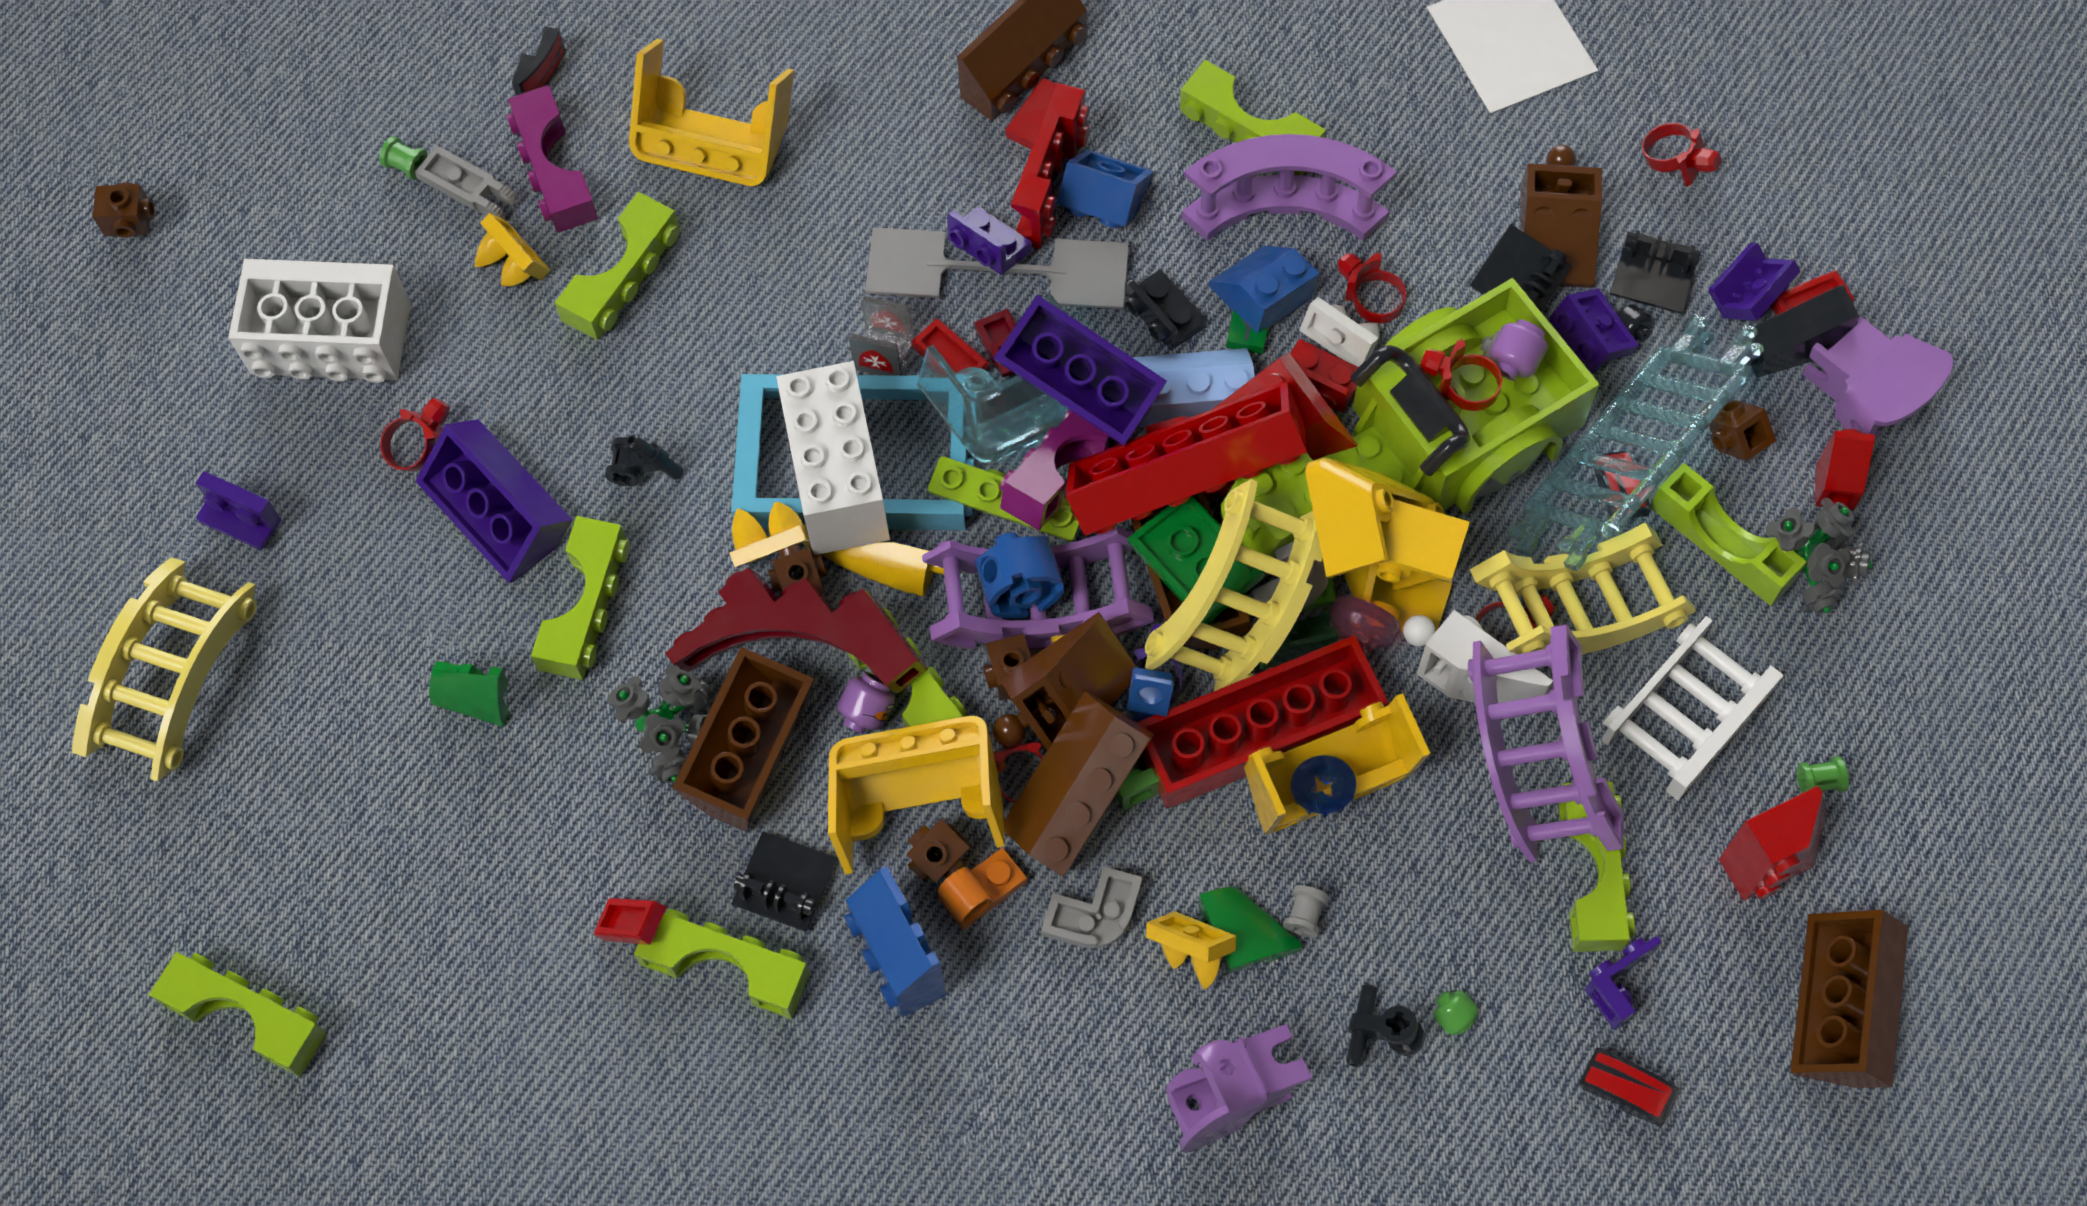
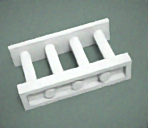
[1602,616,1784,801]

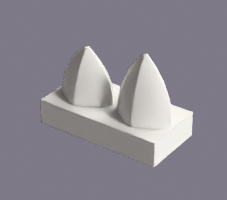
[1299,297,1379,367]

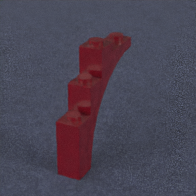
[665,567,928,694]

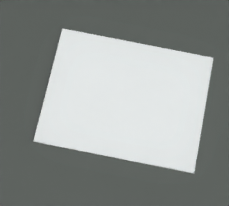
[1427,0,1598,113]

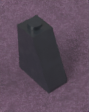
[1741,285,1860,378]

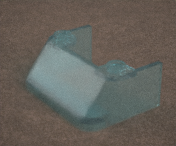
[917,293,1069,463]

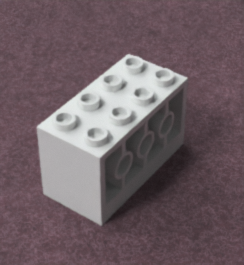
[228,259,411,383]
[776,361,890,555]

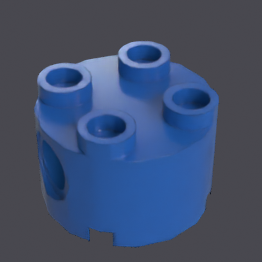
[975,532,1064,619]

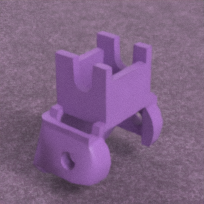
[1803,315,1953,439]
[1166,1024,1312,1153]

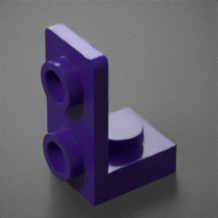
[1584,936,1662,1030]

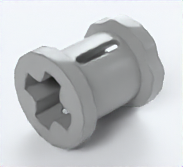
[1283,885,1329,938]

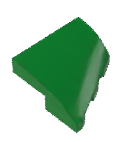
[429,661,510,727]
[1198,887,1303,973]

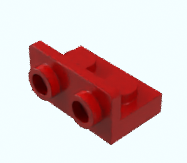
[1290,339,1358,413]

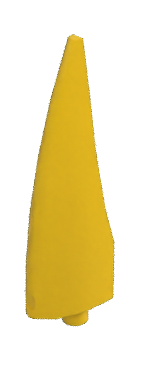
[802,540,944,597]

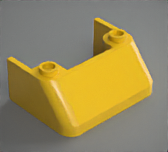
[629,39,794,186]
[1306,457,1445,591]
[1343,500,1470,632]
[1244,693,1431,835]
[828,716,1005,875]

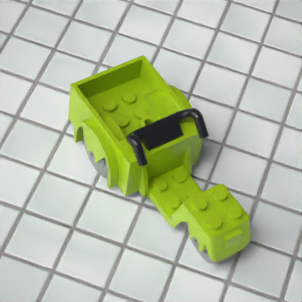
[1221,278,1599,558]

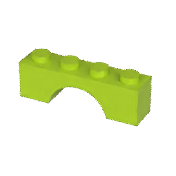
[1180,59,1326,175]
[555,192,680,340]
[1650,462,1807,606]
[531,516,630,680]
[846,608,967,727]
[1558,782,1635,952]
[634,909,810,1019]
[149,951,327,1077]

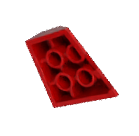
[1213,352,1358,460]

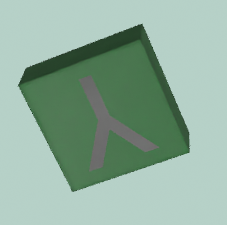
[1226,310,1268,354]

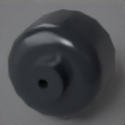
[1616,305,1652,342]

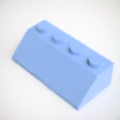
[1132,348,1255,428]

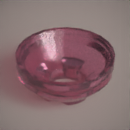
[1330,596,1401,653]

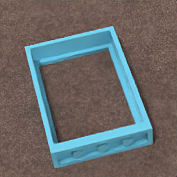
[731,374,977,530]

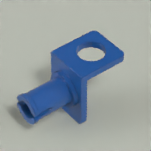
[1127,667,1174,722]

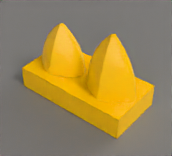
[475,213,551,286]
[730,501,810,567]
[1146,911,1236,989]

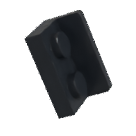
[1124,269,1207,351]

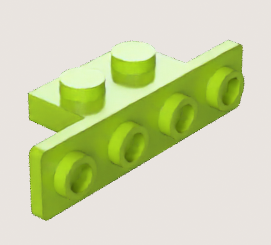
[928,456,1079,542]

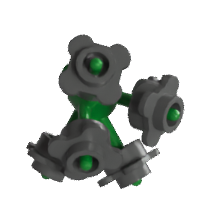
[1766,498,1872,614]
[608,665,714,783]

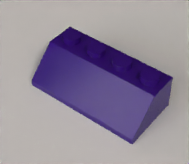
[993,294,1167,446]
[415,419,573,583]

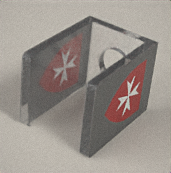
[849,296,914,376]

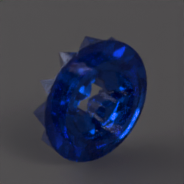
[1291,755,1357,818]

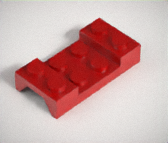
[1011,83,1090,249]

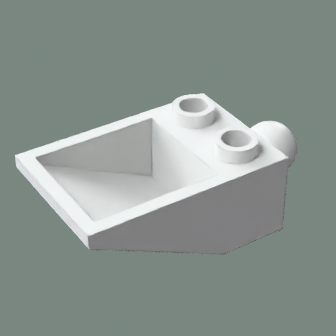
[1403,610,1553,715]

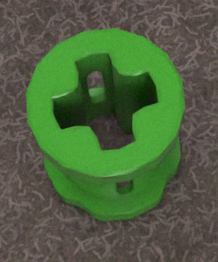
[379,136,428,180]
[1796,756,1849,794]

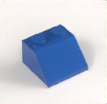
[1056,149,1154,228]
[1208,246,1320,334]

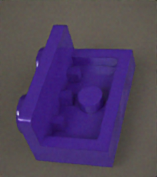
[1709,243,1801,321]

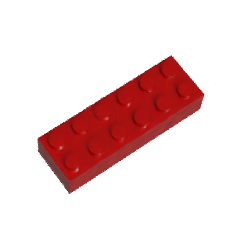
[1066,381,1307,536]
[1136,635,1390,809]

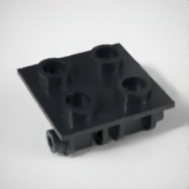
[1469,224,1572,312]
[1609,230,1701,314]
[731,831,837,932]

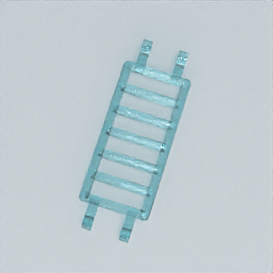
[1507,314,1764,571]

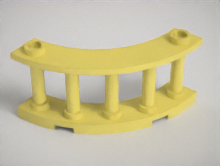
[1145,479,1323,691]
[1470,522,1696,654]
[71,557,257,782]

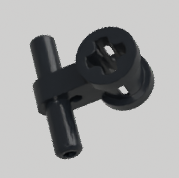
[605,434,683,486]
[1346,984,1425,1067]

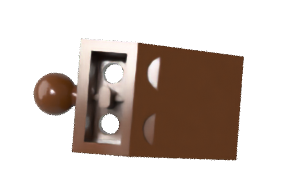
[1520,145,1602,288]
[993,612,1136,751]

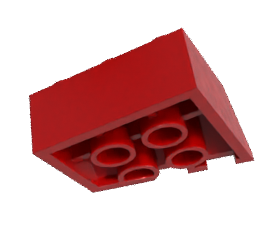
[1718,786,1827,901]

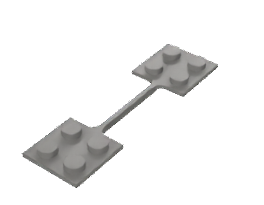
[865,227,1129,310]

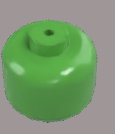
[1433,990,1479,1035]

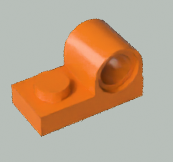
[938,847,1028,930]

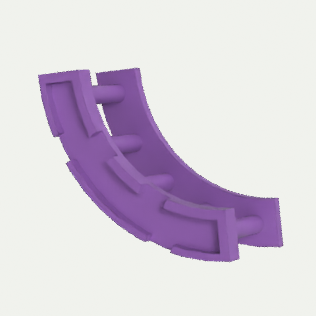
[1181,134,1397,241]
[922,527,1154,651]
[1468,624,1624,862]

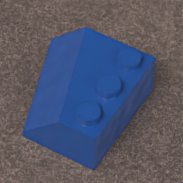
[843,866,947,1018]

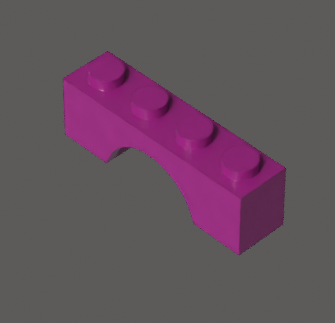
[506,85,598,233]
[1000,410,1120,531]

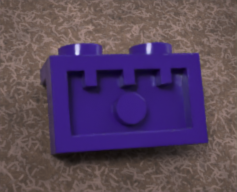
[947,206,1032,275]
[1549,288,1639,374]
[195,471,282,550]

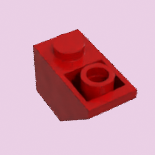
[1815,429,1875,510]

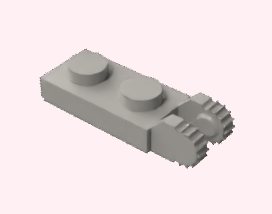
[415,146,518,219]

